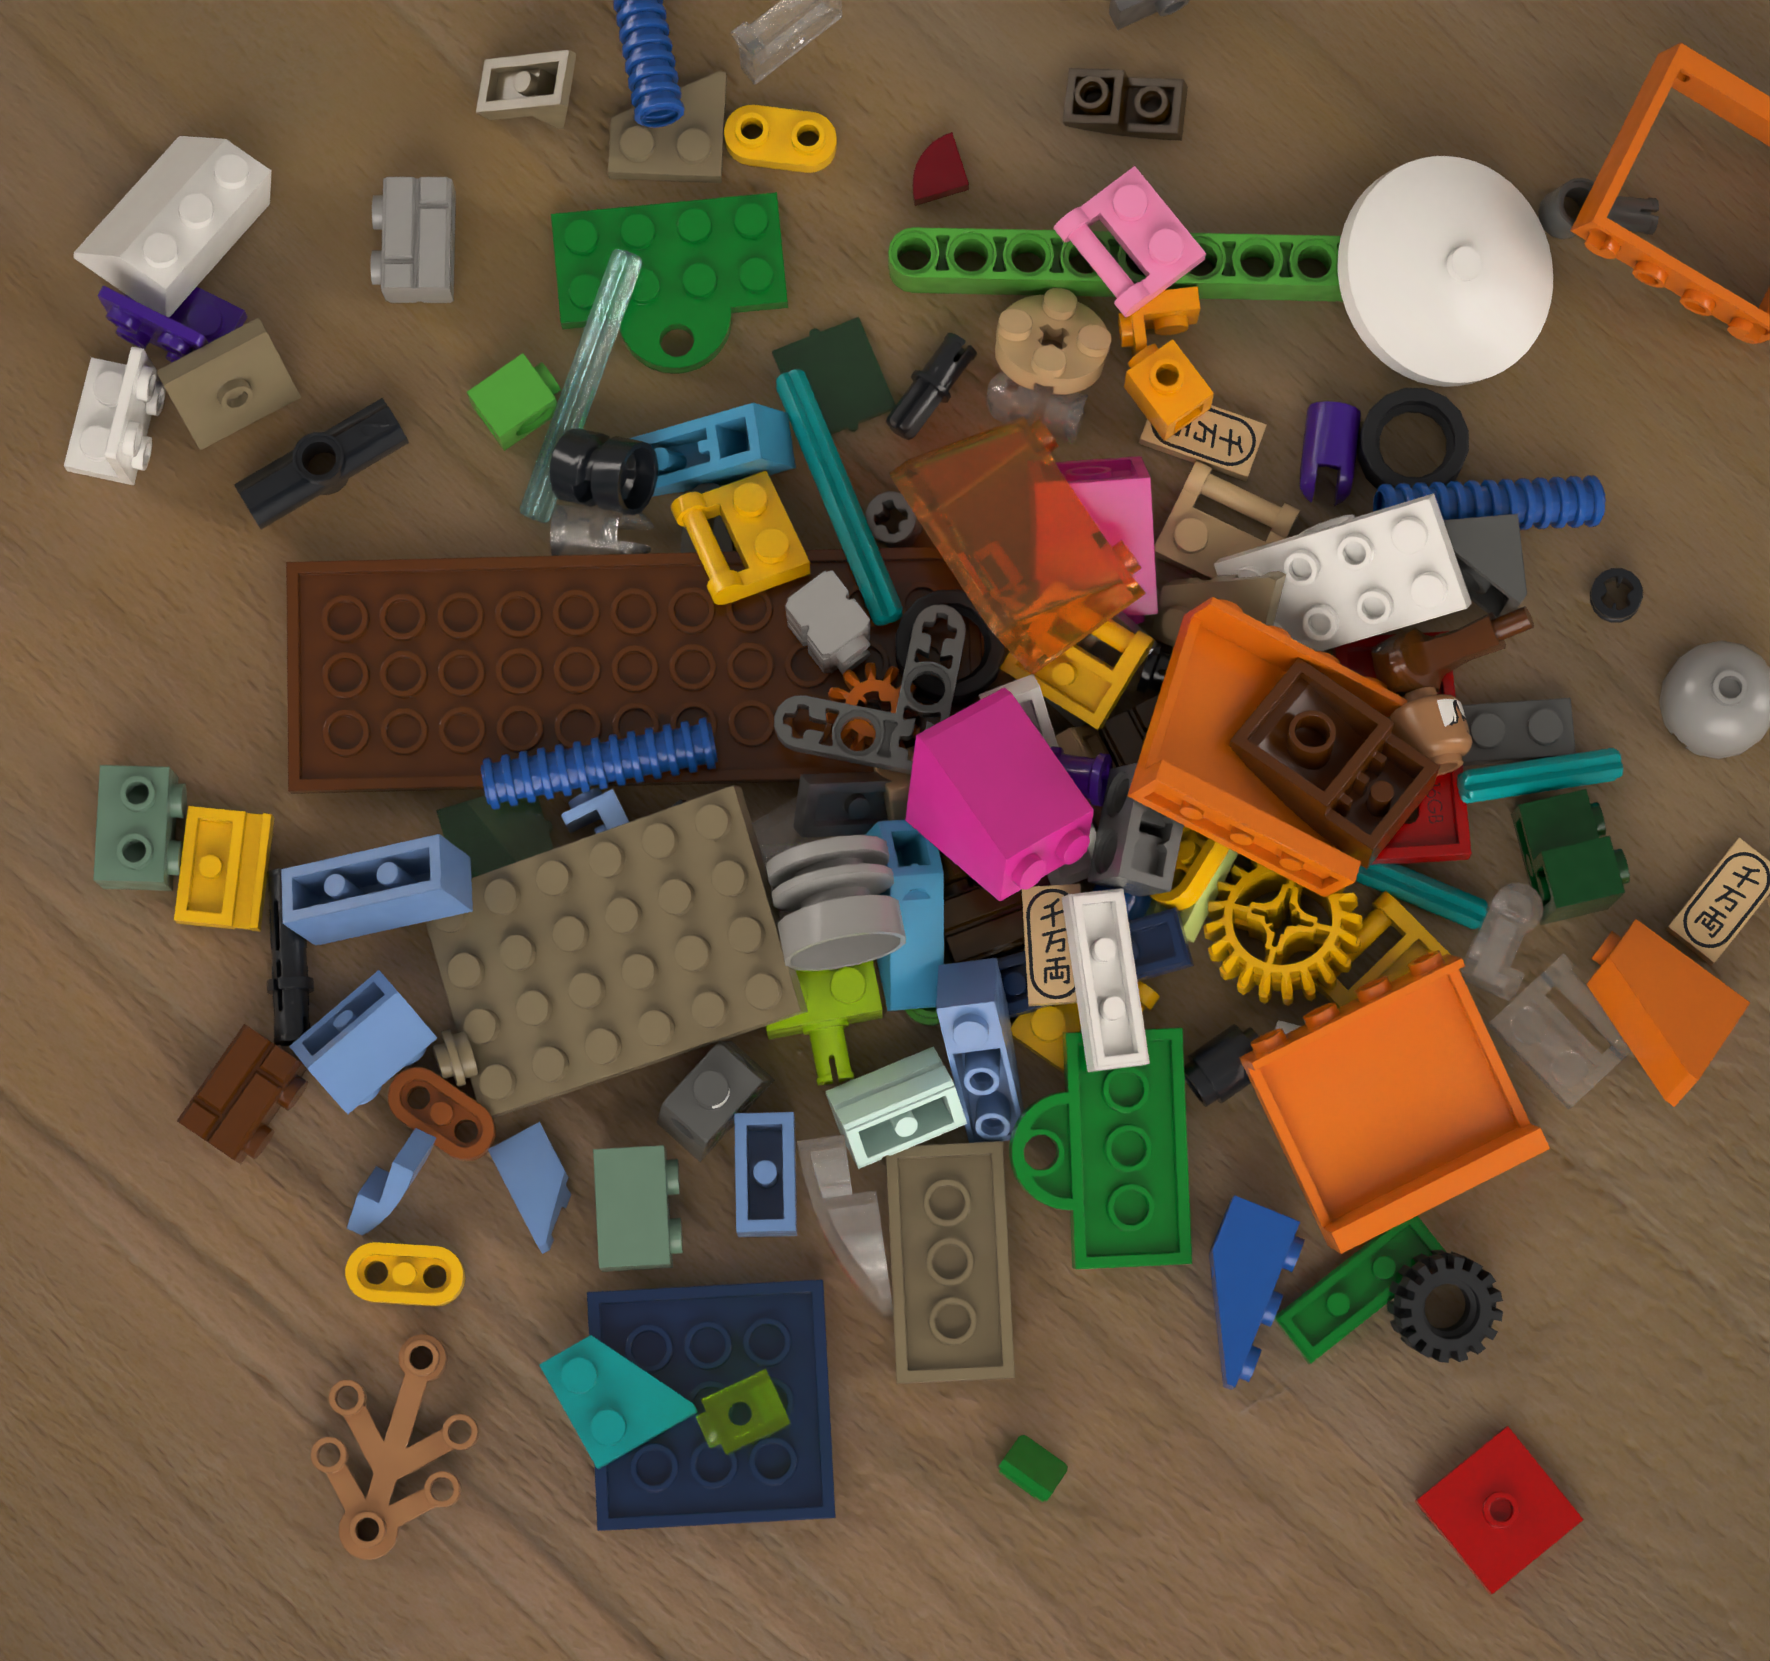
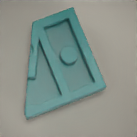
[539,1335,698,1469]

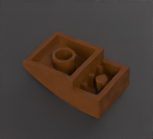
[1229,657,1440,870]

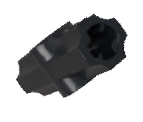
[234,398,409,530]

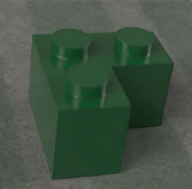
[1511,789,1630,925]

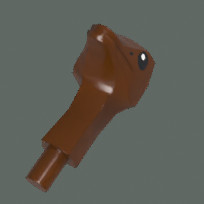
[1371,606,1534,697]

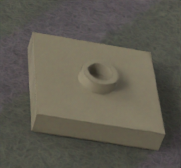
[156,318,301,450]

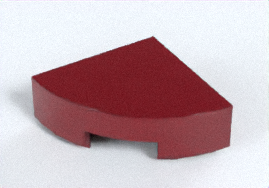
[912,132,969,206]

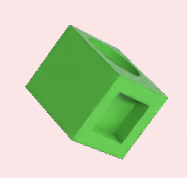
[467,353,561,451]

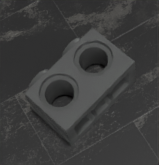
[1087,763,1184,897]

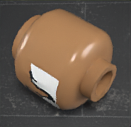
[1389,687,1472,776]

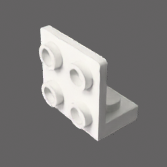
[64,346,166,485]

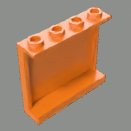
[1127,597,1408,897]
[1239,950,1550,1254]

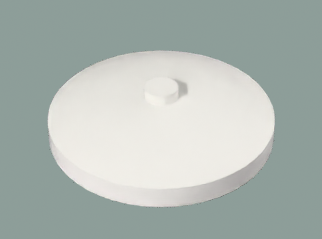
[1338,156,1553,387]

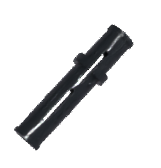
[267,868,314,1047]

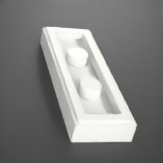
[1061,888,1150,1072]

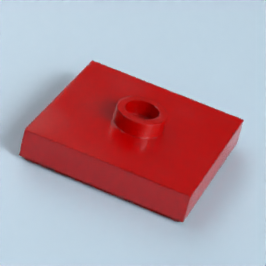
[1415,1426,1584,1595]

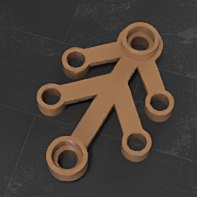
[311,1334,479,1560]

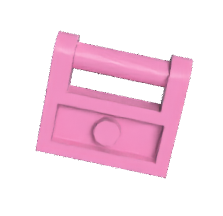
[1053,166,1206,317]

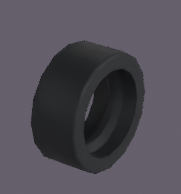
[1358,388,1469,490]
[895,589,1005,703]

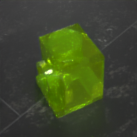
[696,1369,792,1455]

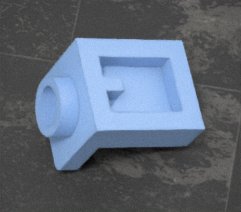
[561,788,629,834]

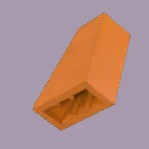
[1586,919,1750,1107]

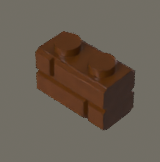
[177,1024,308,1164]

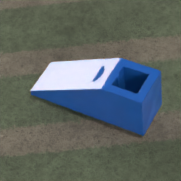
[1209,1195,1305,1390]

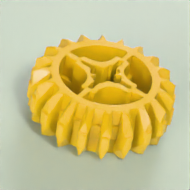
[1204,860,1363,1006]

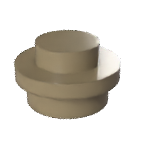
[433,1029,478,1087]

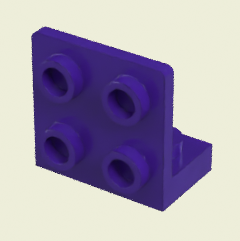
[97,286,247,363]

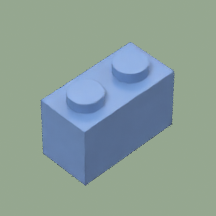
[289,970,437,1115]
[734,1112,797,1237]

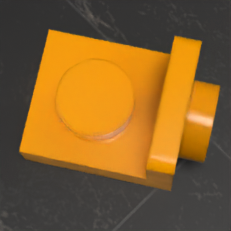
[1118,286,1201,357]

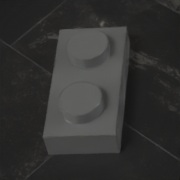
[1462,698,1576,766]

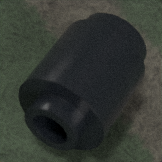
[1184,1024,1259,1107]

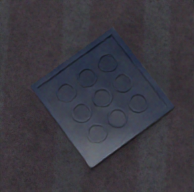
[587,1279,836,1531]

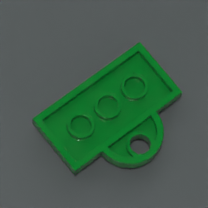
[551,192,788,374]
[1009,1027,1192,1270]

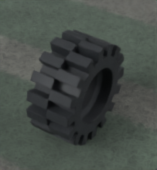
[1387,1250,1503,1363]

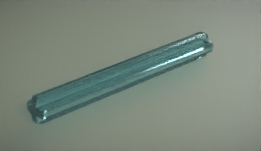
[519,249,642,523]

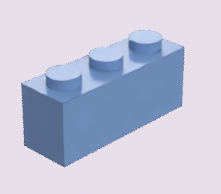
[281,834,473,946]

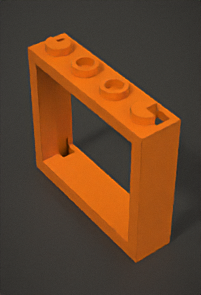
[1570,43,1770,344]

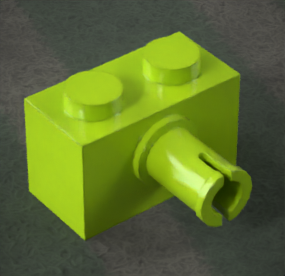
[766,960,883,1085]

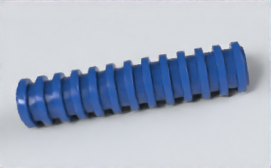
[613,0,685,128]
[1373,475,1606,530]
[481,717,718,810]

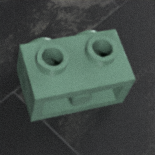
[93,765,187,891]
[593,1145,683,1272]

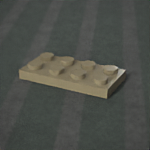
[886,1141,1015,1384]

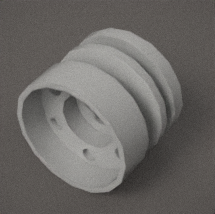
[766,835,906,971]

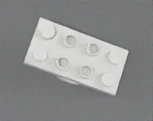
[1214,493,1472,651]

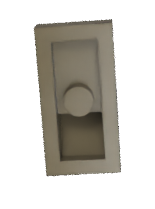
[476,50,577,129]

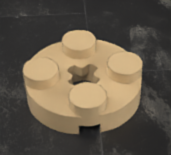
[995,288,1112,395]

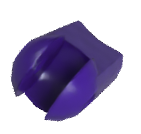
[1300,401,1361,506]

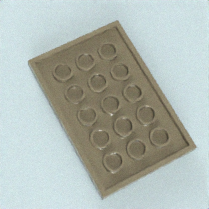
[426,785,808,1118]

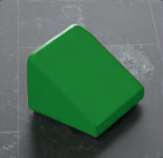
[997,1435,1068,1503]

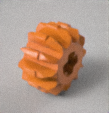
[826,662,923,751]

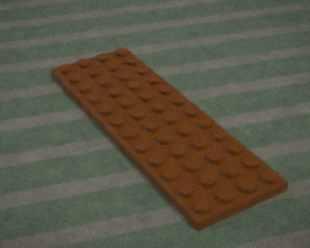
[286,546,982,794]

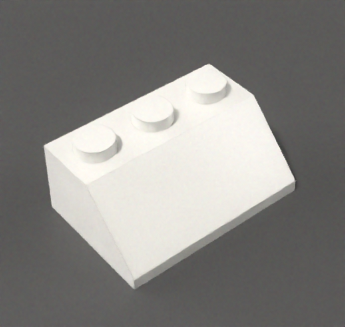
[74,136,272,317]

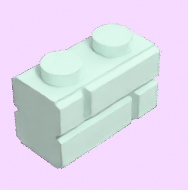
[825,1046,967,1169]

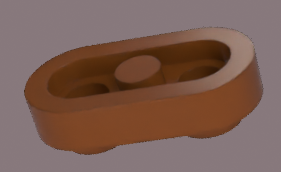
[388,1067,496,1161]

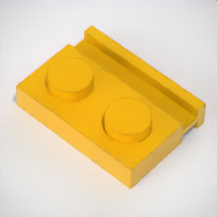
[174,806,275,932]

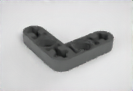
[774,605,965,774]

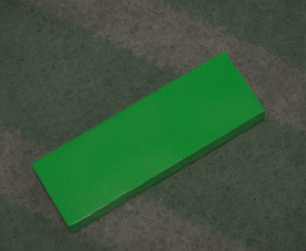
[1274,1216,1446,1365]

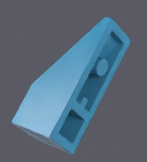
[629,403,796,497]

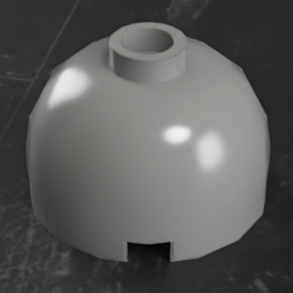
[1659,641,1770,759]

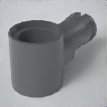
[1538,178,1659,239]

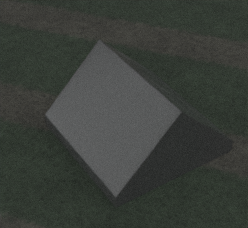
[1443,514,1527,618]

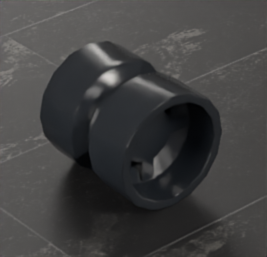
[550,428,658,516]

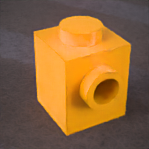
[1124,339,1214,441]

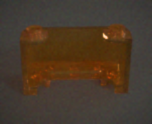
[889,416,1146,674]

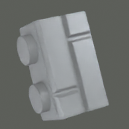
[371,177,456,303]
[785,570,870,674]

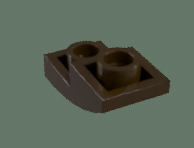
[1063,68,1188,141]

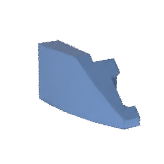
[488,1122,571,1254]
[347,1128,436,1235]

